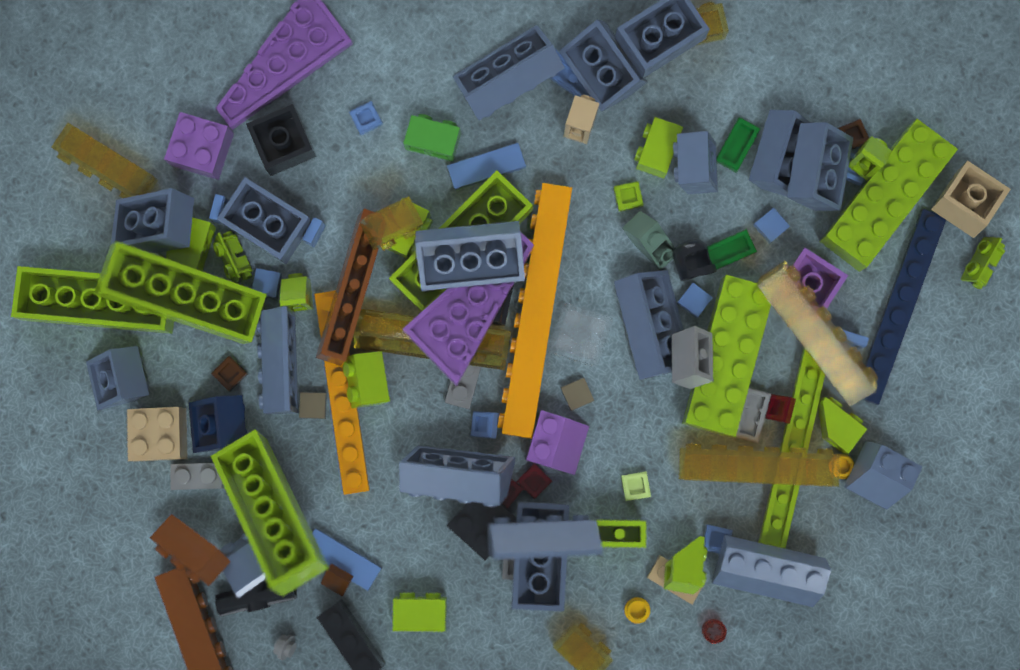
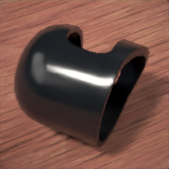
[673,239,717,281]

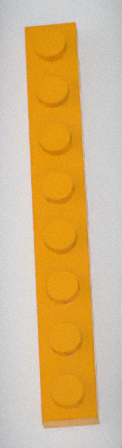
[314,290,370,495]

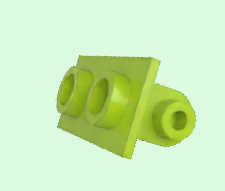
[213,231,253,283]
[960,237,1005,289]

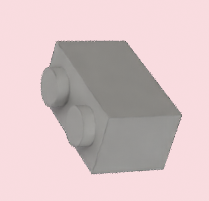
[672,326,713,389]

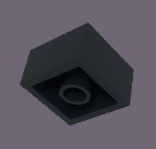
[246,104,317,176]
[446,502,516,561]

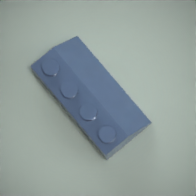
[452,25,565,120]
[415,221,525,291]
[614,270,684,380]
[257,306,298,415]
[399,445,515,507]
[511,502,570,611]
[487,515,603,559]
[712,535,831,607]

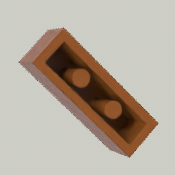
[150,514,231,586]

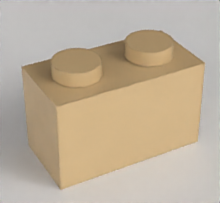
[564,95,599,144]

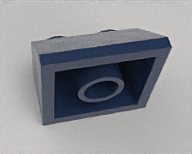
[188,395,248,453]

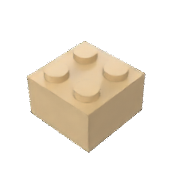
[931,160,1011,238]
[127,407,187,462]

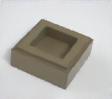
[561,378,594,411]
[299,392,327,419]

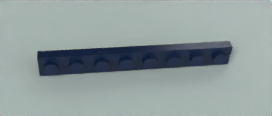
[853,209,946,405]

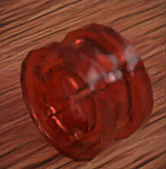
[702,619,727,644]

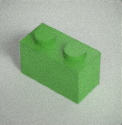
[403,114,461,162]

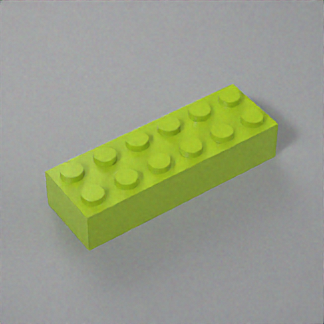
[819,119,958,272]
[389,170,533,312]
[94,241,267,344]
[11,266,174,334]
[682,275,776,438]
[211,429,329,596]

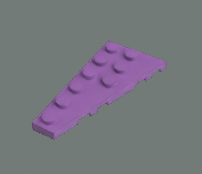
[216,0,353,130]
[403,233,534,387]

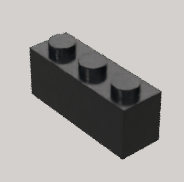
[316,599,386,670]

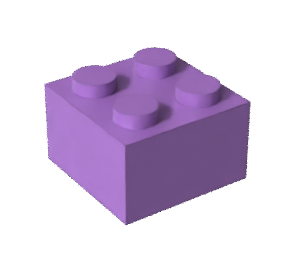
[164,112,234,180]

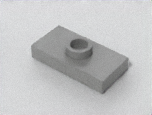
[736,388,771,443]

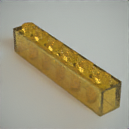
[757,261,878,406]
[354,309,511,370]
[679,444,840,487]

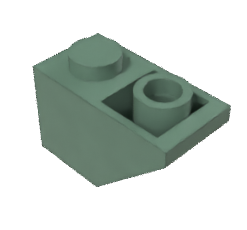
[622,211,675,271]

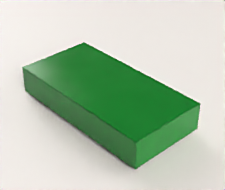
[717,117,761,173]
[708,229,757,270]

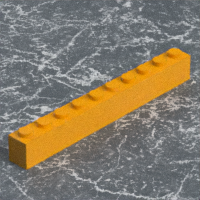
[498,183,572,439]

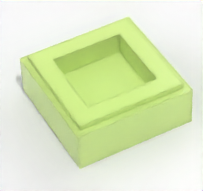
[621,471,651,501]

